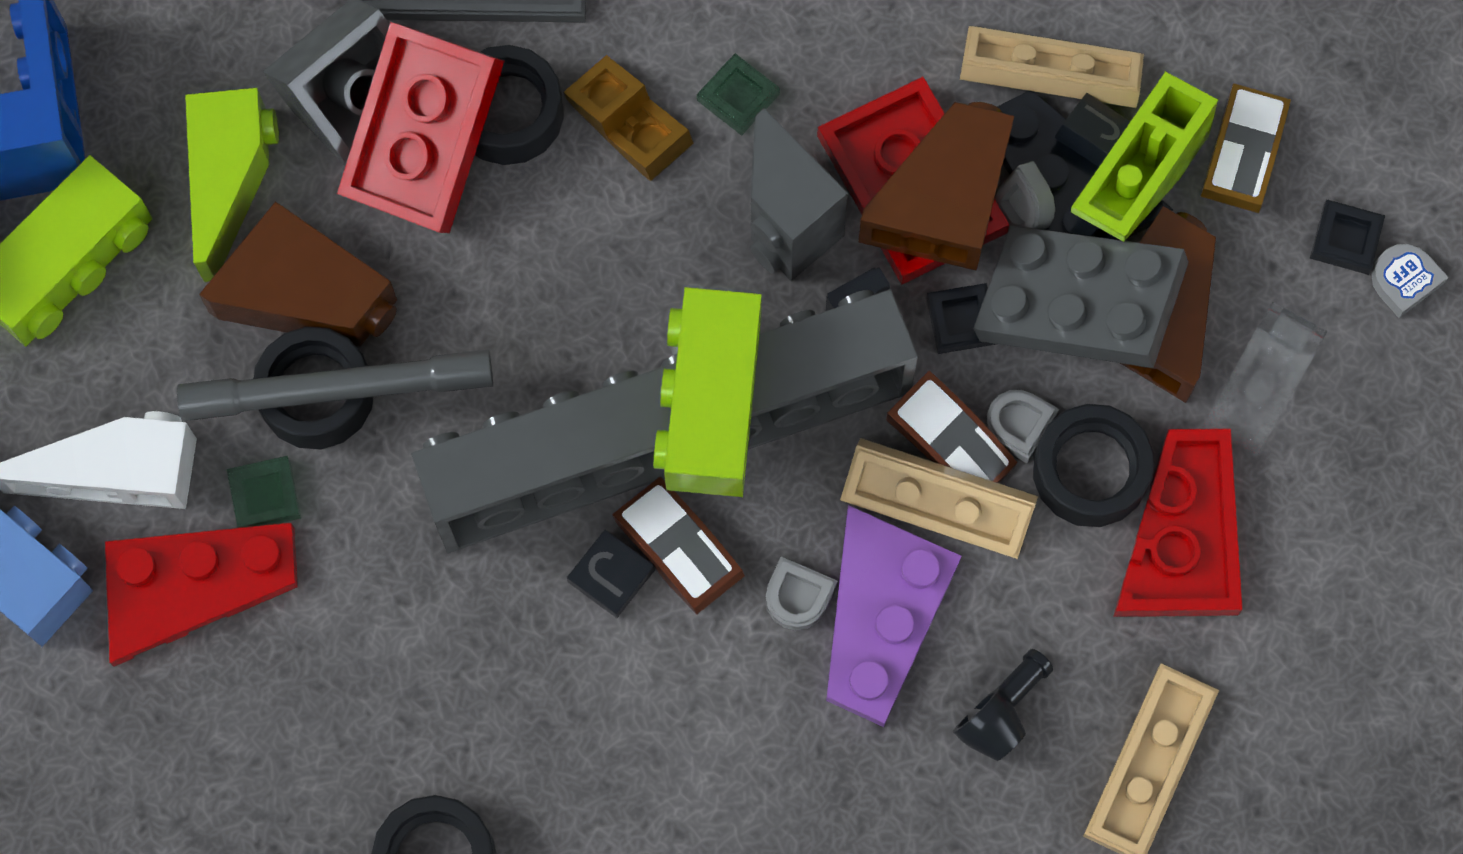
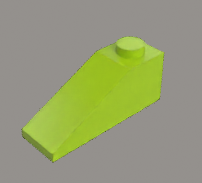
[1071,71,1218,242]
[185,88,279,282]

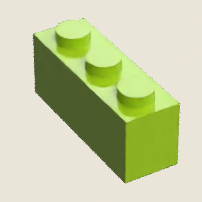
[0,155,153,347]
[653,287,762,497]

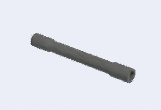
[177,350,493,421]

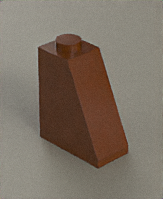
[858,102,1014,271]
[199,201,397,346]
[1120,206,1216,403]

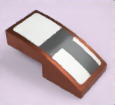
[886,370,1018,483]
[612,477,745,615]

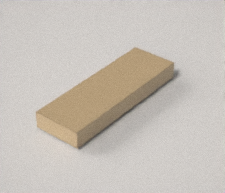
[960,26,1144,108]
[840,438,1038,559]
[1083,664,1219,854]

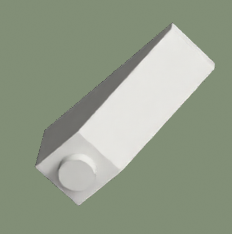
[0,411,197,509]

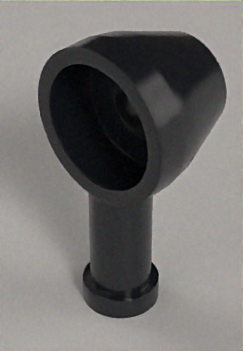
[953,649,1053,761]

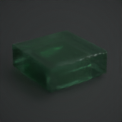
[697,53,780,136]
[227,456,301,528]

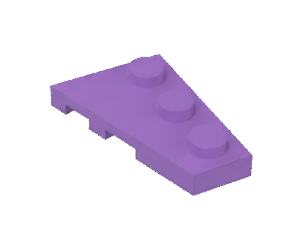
[826,505,962,727]

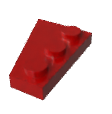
[1113,429,1243,617]
[105,523,298,667]

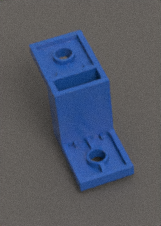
[0,0,86,201]

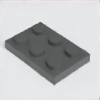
[973,226,1189,368]

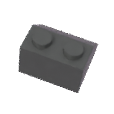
[262,0,390,166]
[750,108,848,281]

